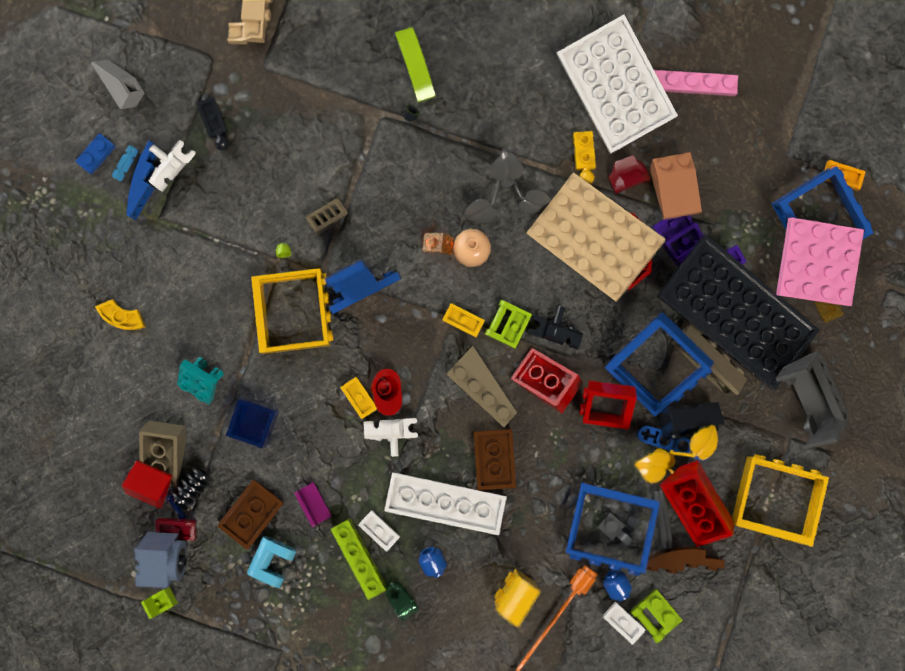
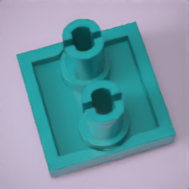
[177,357,224,405]

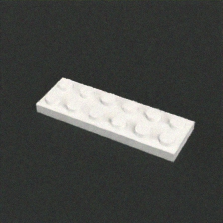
[384,472,506,535]

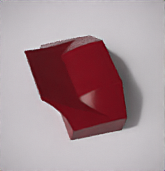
[608,155,651,195]

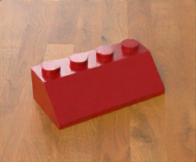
[660,461,734,547]

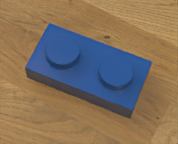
[75,133,116,175]

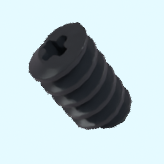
[171,467,213,510]

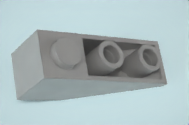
[91,60,144,109]

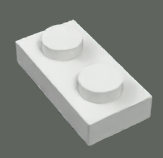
[358,510,400,552]
[602,602,645,645]

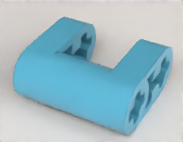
[247,536,297,588]

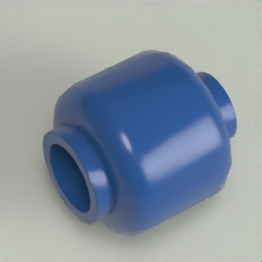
[418,547,447,578]
[603,570,632,601]

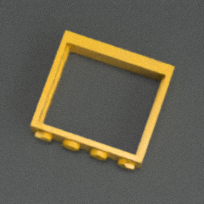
[251,268,333,354]
[732,454,829,547]

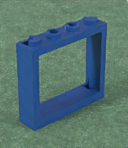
[771,166,874,240]
[605,312,714,416]
[566,483,660,576]

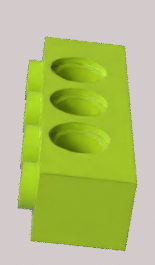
[331,518,387,600]

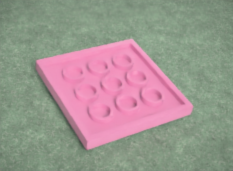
[776,218,864,306]

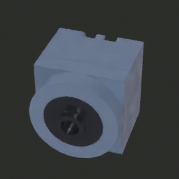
[135,532,187,588]

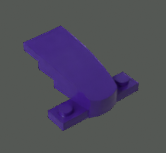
[651,215,747,267]

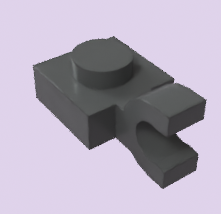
[597,512,632,546]

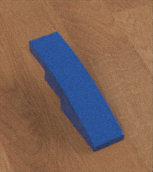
[126,141,160,221]

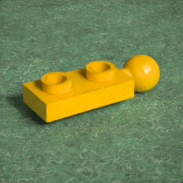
[573,131,596,184]

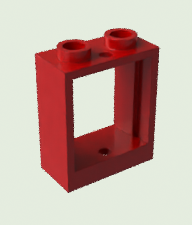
[579,380,637,429]

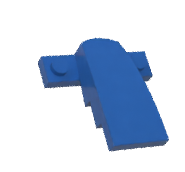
[325,261,402,314]

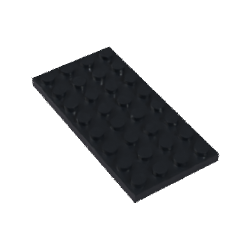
[657,234,820,391]

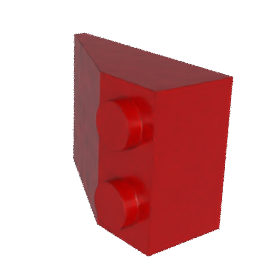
[511,348,583,414]

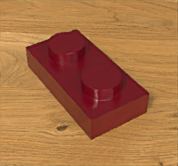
[156,518,197,541]

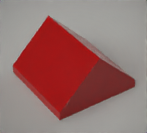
[122,460,173,509]

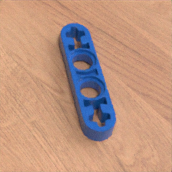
[637,426,710,461]

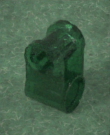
[386,582,419,621]

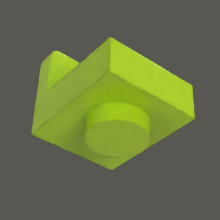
[141,587,178,619]

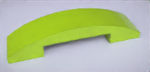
[395,27,436,102]

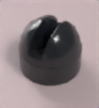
[403,105,420,122]

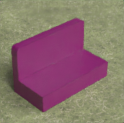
[294,482,333,528]

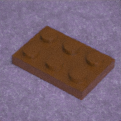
[474,429,516,490]
[217,479,285,550]

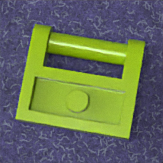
[484,300,532,349]
[630,588,683,643]

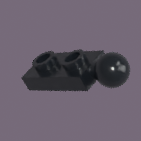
[196,96,230,151]

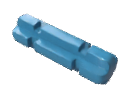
[112,145,138,181]

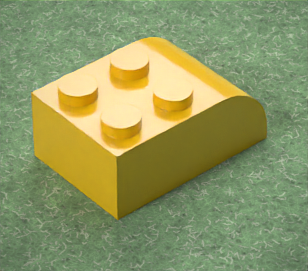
[494,569,540,627]

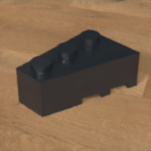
[658,402,725,440]

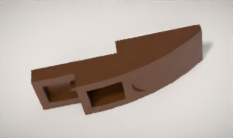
[646,547,725,574]

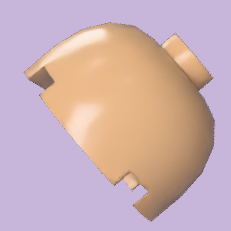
[453,229,491,267]

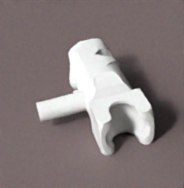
[148,140,196,192]
[364,418,418,456]

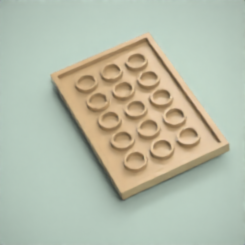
[526,172,666,302]

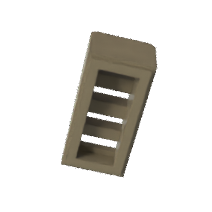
[305,198,348,235]

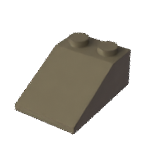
[139,420,186,488]

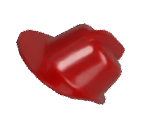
[371,369,402,416]

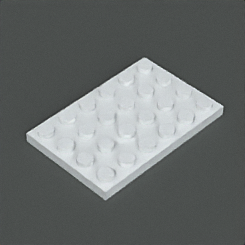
[556,15,678,154]

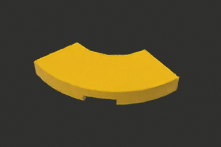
[95,299,146,330]

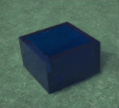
[225,398,280,449]

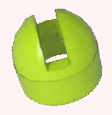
[276,243,292,258]

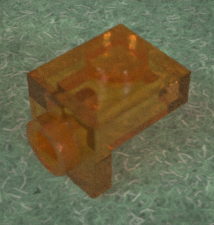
[422,233,454,255]

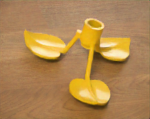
[635,425,718,483]

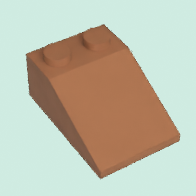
[650,152,702,220]

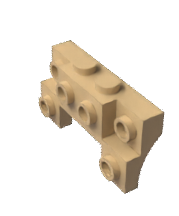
[227,0,272,45]

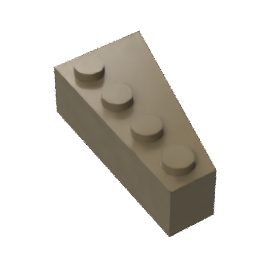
[446,346,517,427]

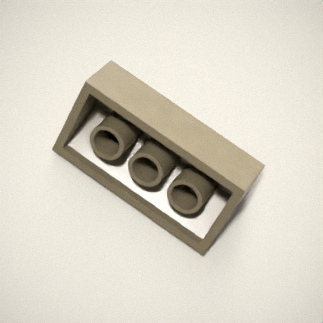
[671,325,747,396]

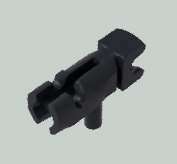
[528,306,584,350]

